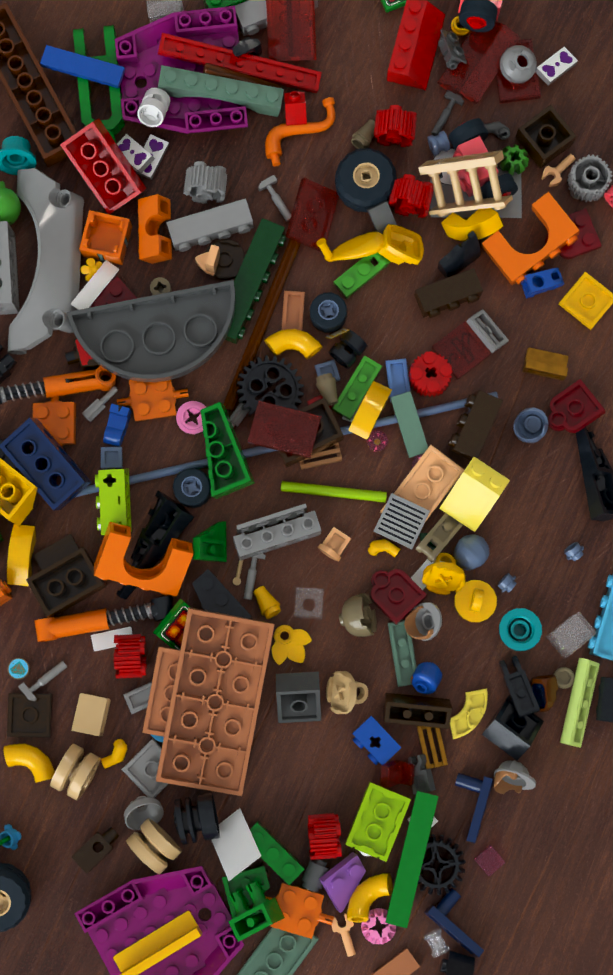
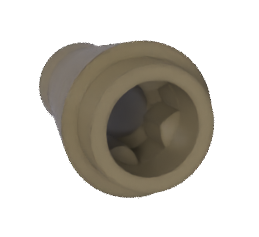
[351,119,375,149]
[315,373,338,406]

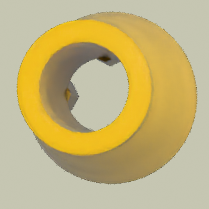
[253,586,281,619]

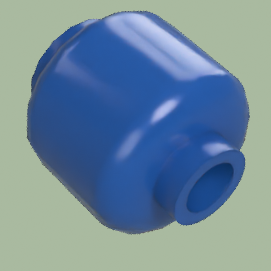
[411,662,442,694]

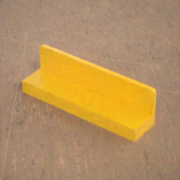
[113,911,202,975]

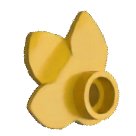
[271,625,312,665]

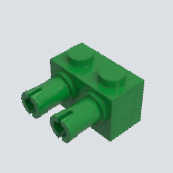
[228,880,285,942]

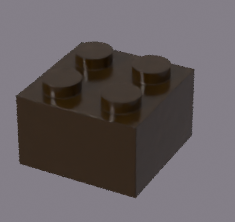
[515,105,576,169]

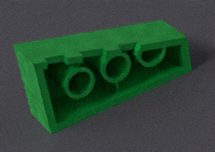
[201,402,255,499]

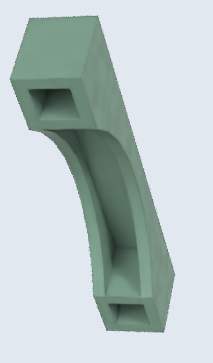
[158,65,284,117]

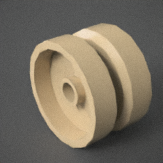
[50,743,101,801]
[126,818,182,875]

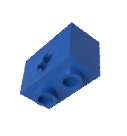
[352,716,401,766]

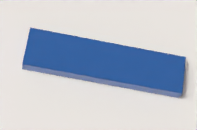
[40,45,125,89]

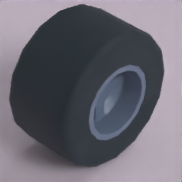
[310,292,347,333]
[173,468,211,508]

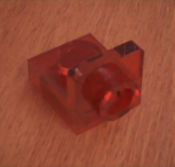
[380,760,414,788]

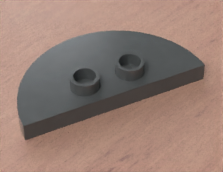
[67,280,236,382]

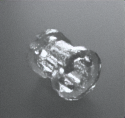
[423,928,450,958]

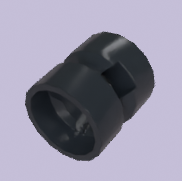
[328,330,368,369]

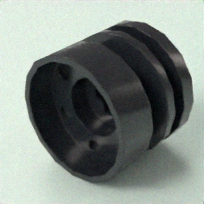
[173,792,220,845]

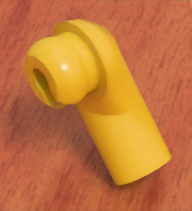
[368,539,401,558]
[101,739,127,769]

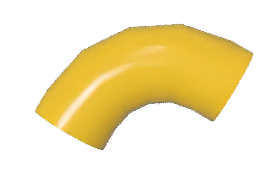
[264,329,323,360]
[3,744,55,783]
[347,873,393,922]

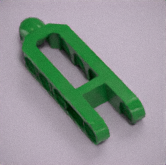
[73,25,125,142]

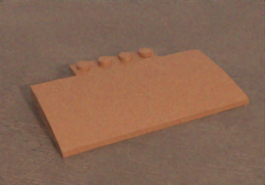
[142,607,275,796]

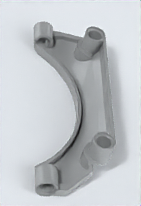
[8,168,84,355]

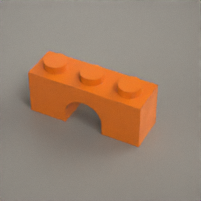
[138,194,172,264]

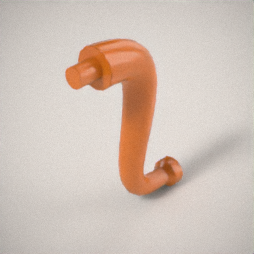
[265,97,335,166]

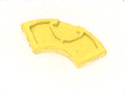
[450,688,488,739]

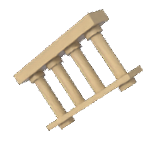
[418,150,513,217]

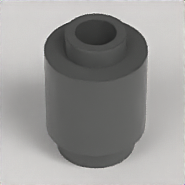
[302,859,330,893]

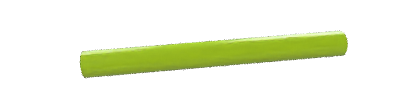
[281,481,387,503]

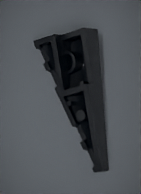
[576,427,613,522]
[117,491,194,600]

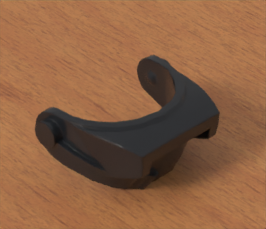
[233,37,262,57]

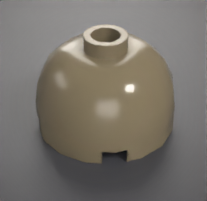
[339,593,377,637]

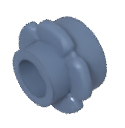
[564,542,584,561]
[497,573,517,593]

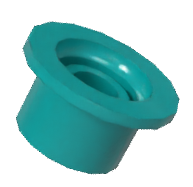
[0,136,37,175]
[499,608,542,651]

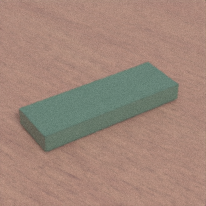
[390,391,428,458]
[387,620,417,687]

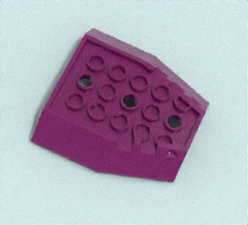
[115,6,248,134]
[74,866,245,975]

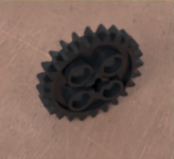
[236,355,304,423]

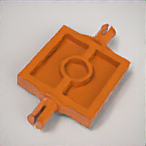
[117,380,189,422]
[32,396,76,447]
[265,882,334,939]

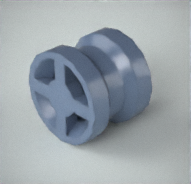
[427,131,450,156]

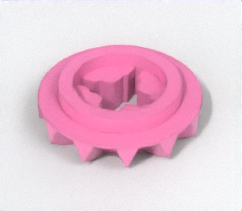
[176,401,206,435]
[361,908,396,945]

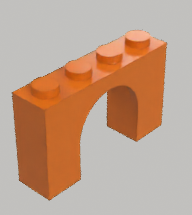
[482,192,580,285]
[94,522,194,597]

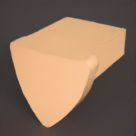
[195,245,220,276]
[318,527,351,562]

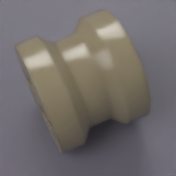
[150,277,172,295]

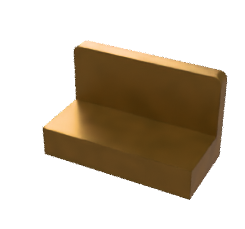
[522,348,568,381]

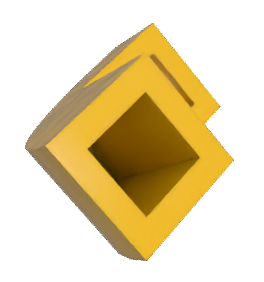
[441,208,503,241]
[348,381,392,439]
[7,524,36,586]

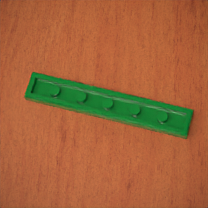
[385,791,439,928]

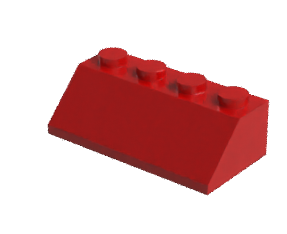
[387,0,445,90]
[60,118,147,214]

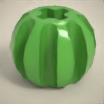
[499,144,529,176]

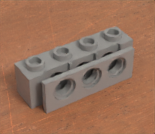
[233,503,322,561]

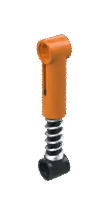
[0,366,116,405]
[34,596,174,642]

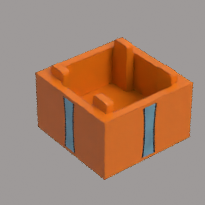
[79,210,132,265]

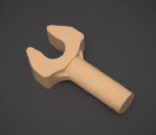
[541,154,576,187]
[332,913,356,957]

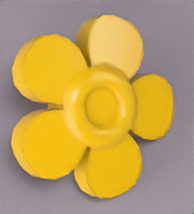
[80,258,103,281]

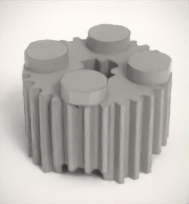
[567,154,613,202]
[183,161,227,204]

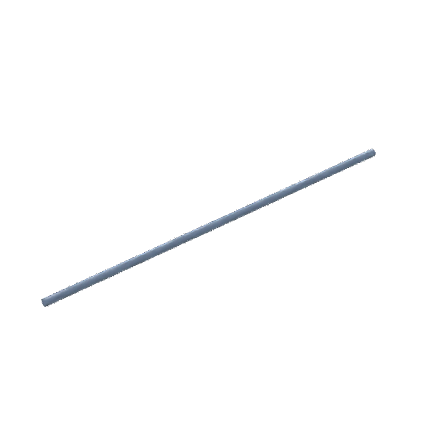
[76,392,498,497]

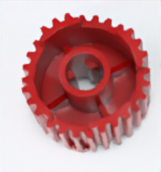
[374,105,417,148]
[388,174,434,218]
[409,351,452,398]
[114,634,147,679]
[307,813,342,860]

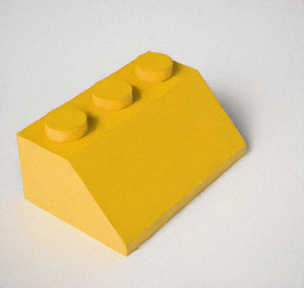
[0,458,38,526]

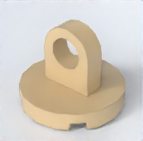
[326,671,368,714]

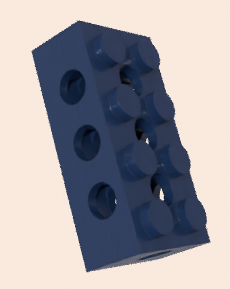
[0,417,91,511]

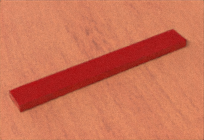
[158,33,322,93]

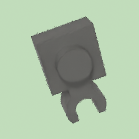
[408,754,436,795]

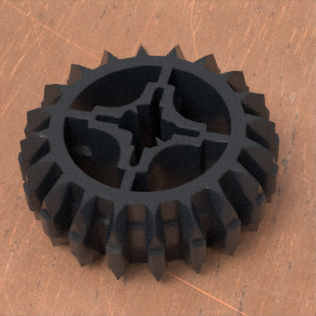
[418,834,466,895]

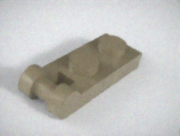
[415,513,463,563]

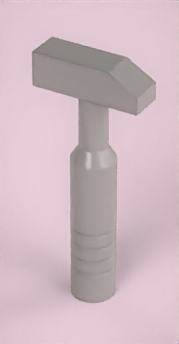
[258,175,293,222]
[243,553,266,600]
[18,661,67,702]

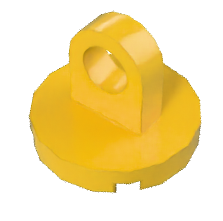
[422,553,466,595]
[454,580,497,623]

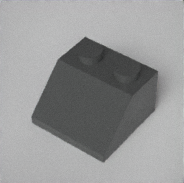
[276,672,321,723]

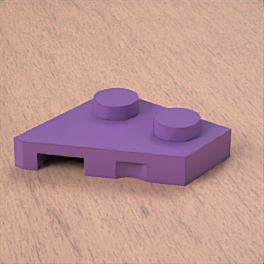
[319,852,366,913]

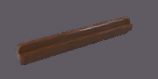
[203,63,281,88]

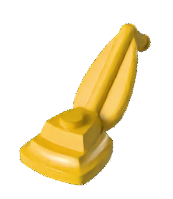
[316,224,424,265]

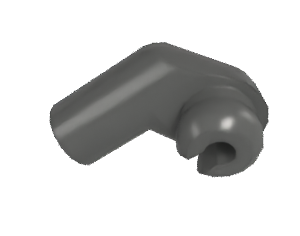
[484,121,510,140]

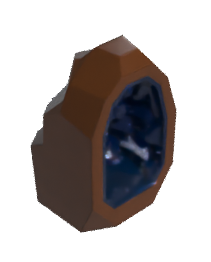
[530,675,558,712]

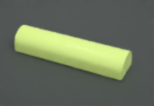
[560,658,600,748]

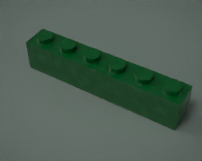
[225,218,287,344]

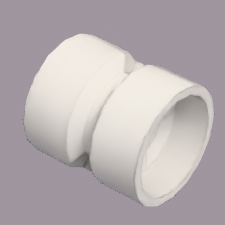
[137,88,170,127]

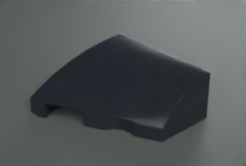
[438,231,481,278]

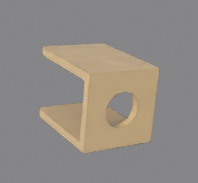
[71,693,111,736]

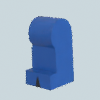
[521,268,564,299]
[103,403,132,447]

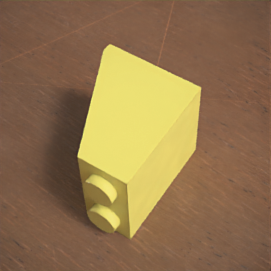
[439,457,510,532]

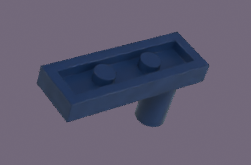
[455,773,494,843]
[424,888,484,957]

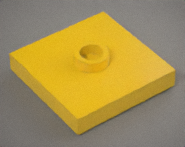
[559,272,613,330]

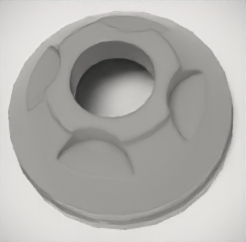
[500,45,537,84]
[124,796,164,830]

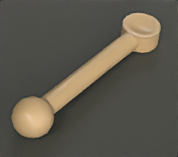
[233,560,243,586]

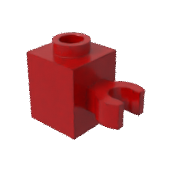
[284,91,307,126]

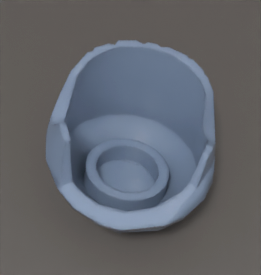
[513,407,548,443]
[453,534,490,571]

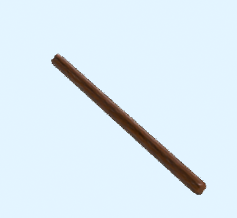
[223,202,315,411]

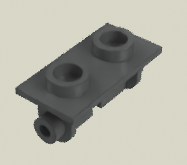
[438,29,467,70]

